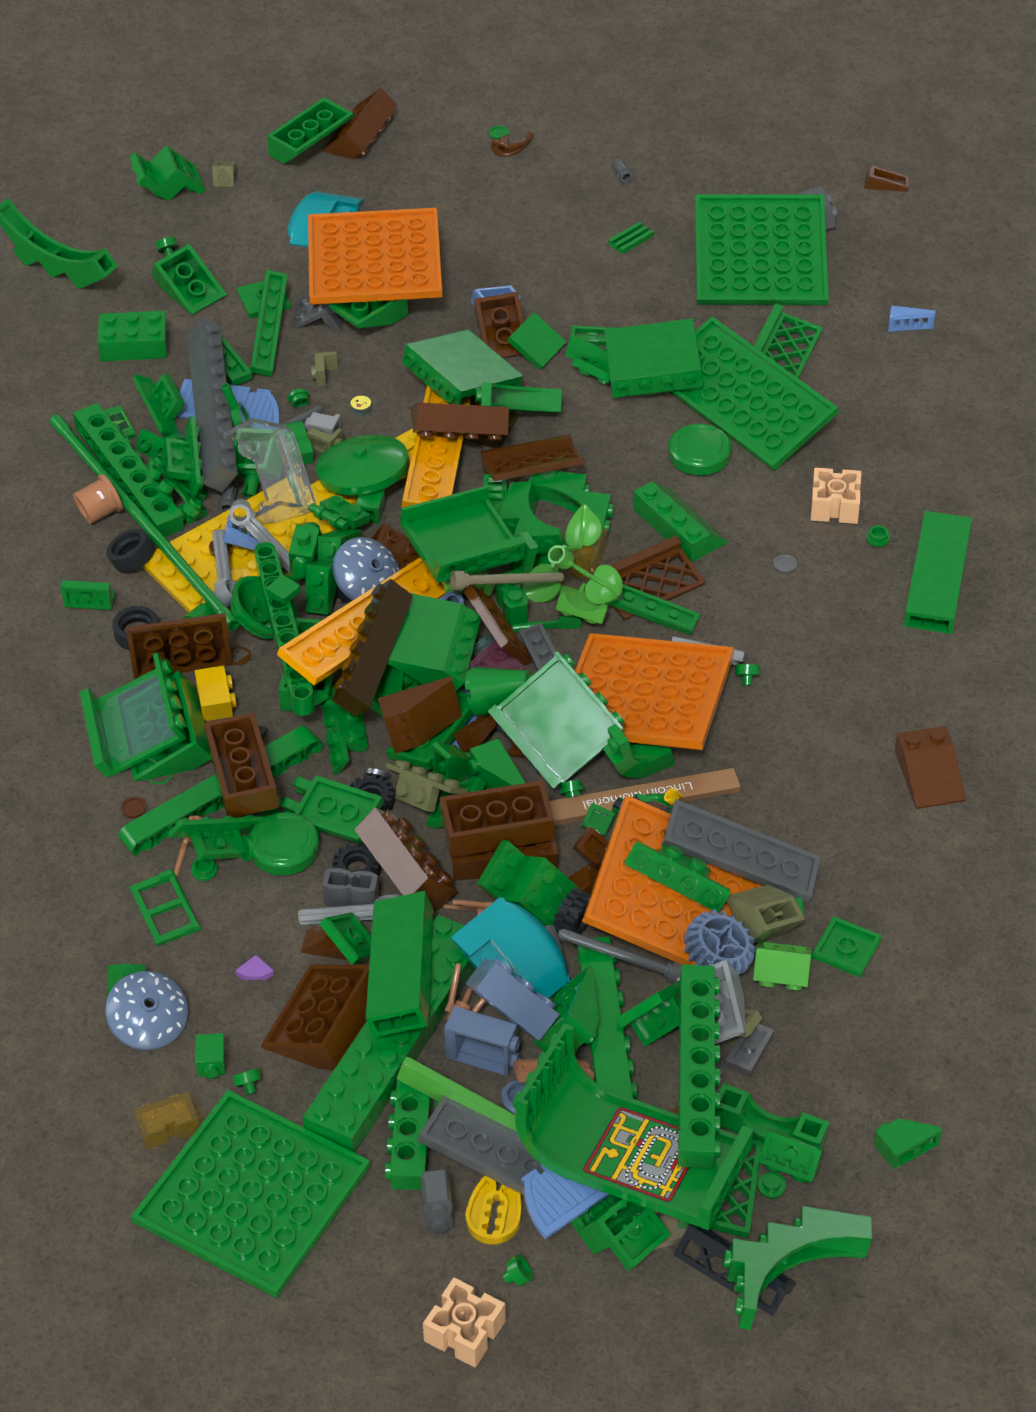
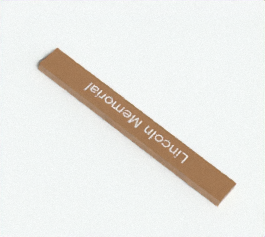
[549,768,740,826]

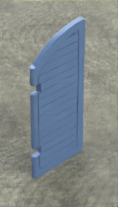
[176,379,280,426]
[521,1165,610,1240]

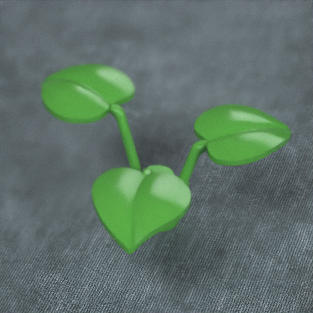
[521,504,623,605]

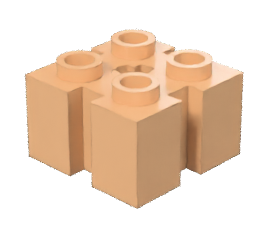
[810,468,861,524]
[423,1277,506,1368]

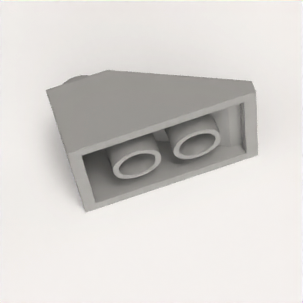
[677,960,746,1044]

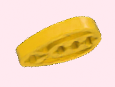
[466,1176,522,1244]

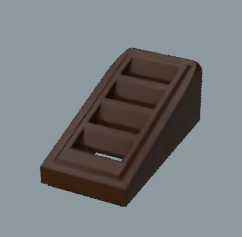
[864,165,910,192]
[453,714,498,751]

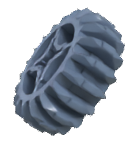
[683,909,756,975]

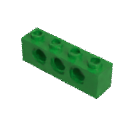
[385,1079,431,1190]

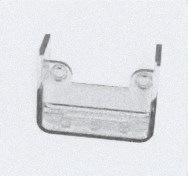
[222,418,316,524]

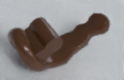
[491,132,533,157]

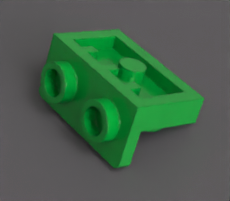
[60,580,116,610]
[758,1128,824,1183]

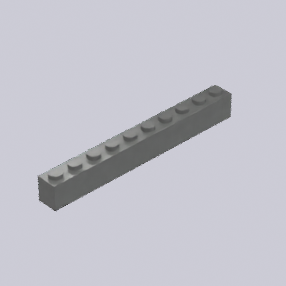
[187,318,238,492]

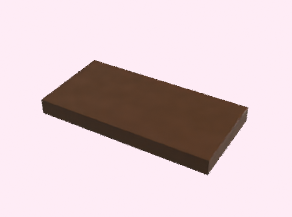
[463,585,532,666]

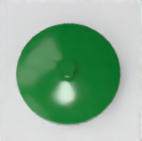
[316,434,409,495]

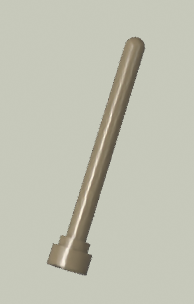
[450,571,564,590]

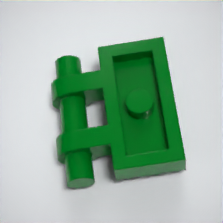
[308,495,370,531]

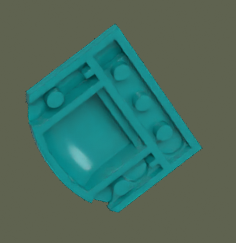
[287,191,364,248]
[450,897,570,998]

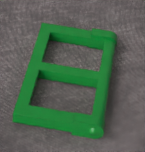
[129,869,202,946]

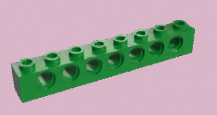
[73,403,185,538]
[678,964,720,1169]

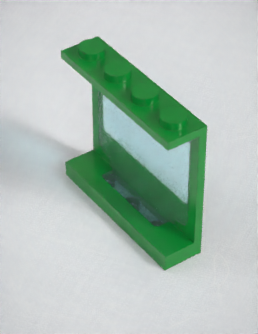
[80,652,186,777]

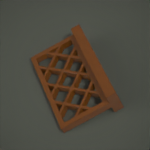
[480,434,585,481]
[609,536,706,621]

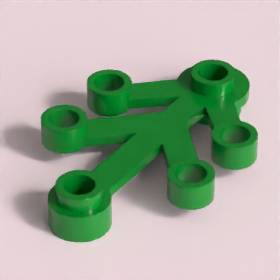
[147,455,208,518]

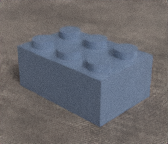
[465,958,560,1041]

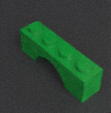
[715,1083,829,1148]

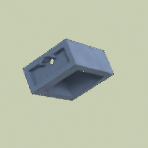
[444,1006,521,1076]

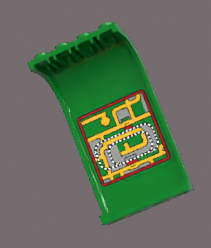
[513,1023,753,1230]

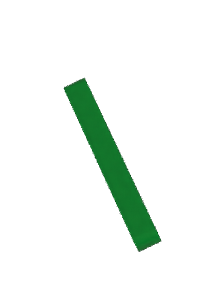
[254,542,315,716]
[118,726,323,857]

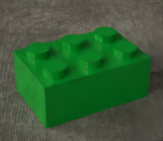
[98,311,168,362]

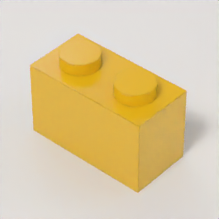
[195,666,237,721]

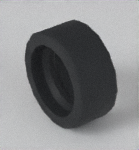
[106,528,154,573]
[112,606,159,650]

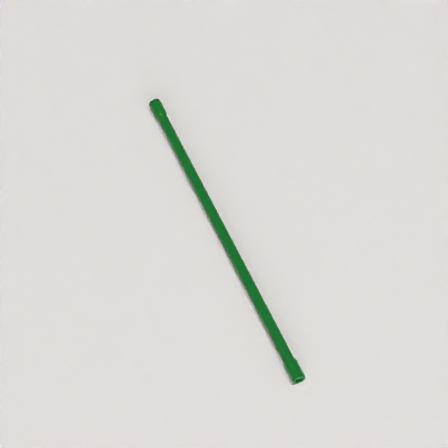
[49,414,240,631]

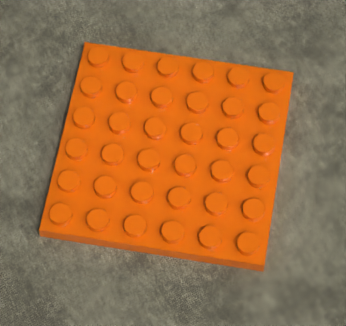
[308,208,443,305]
[575,633,734,750]
[582,795,762,965]

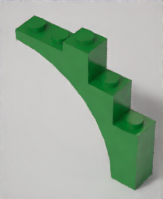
[0,198,118,289]
[722,1206,872,1330]

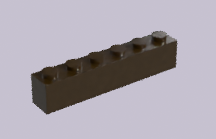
[332,579,413,717]

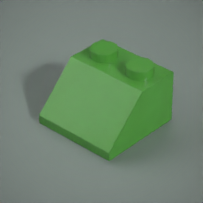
[753,941,812,990]

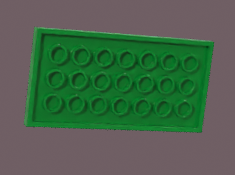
[668,316,839,471]

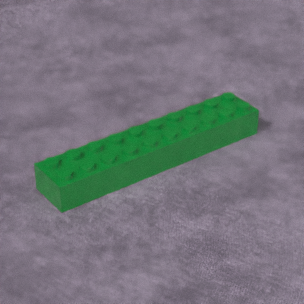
[303,915,475,1153]

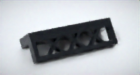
[674,1224,797,1316]

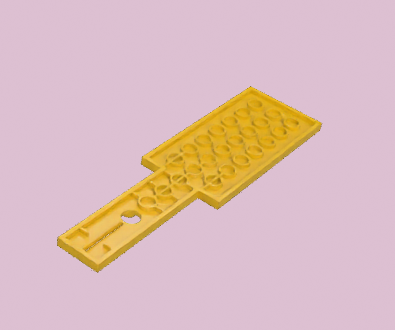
[142,428,417,613]

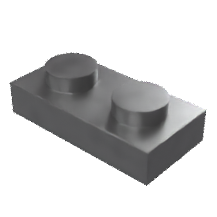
[725,1023,774,1077]

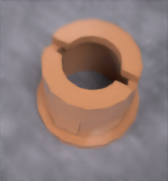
[73,474,123,524]

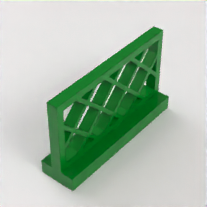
[754,303,823,379]
[678,1139,762,1238]

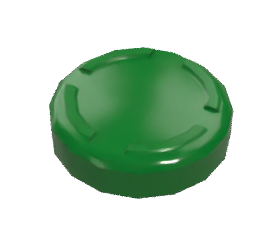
[668,423,732,476]
[249,812,320,875]

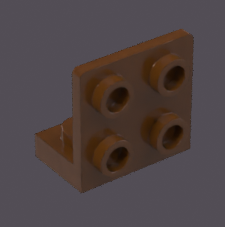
[370,523,420,570]

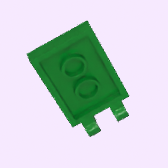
[280,775,384,845]

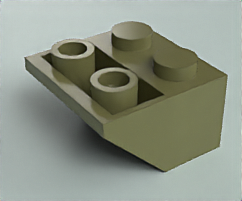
[726,885,805,943]

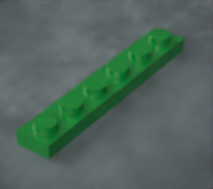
[250,269,288,377]

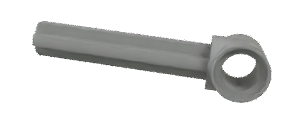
[229,499,290,572]
[212,529,236,607]
[298,894,400,925]

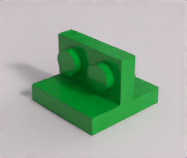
[616,981,679,1047]

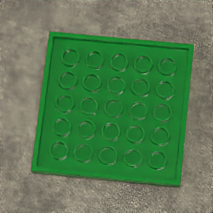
[695,194,829,305]
[131,1090,371,1298]

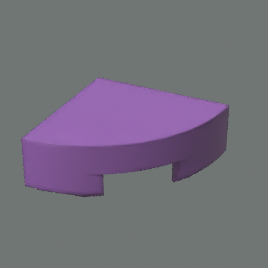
[235,955,274,980]

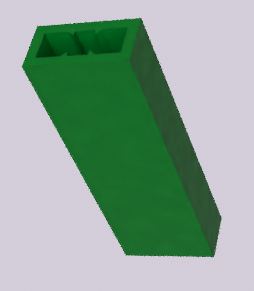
[904,511,972,634]
[366,891,433,1037]

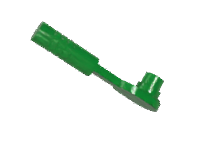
[513,615,582,633]

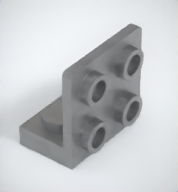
[291,294,344,331]

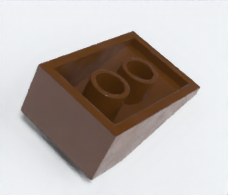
[474,291,524,358]
[378,676,462,754]
[895,726,966,809]

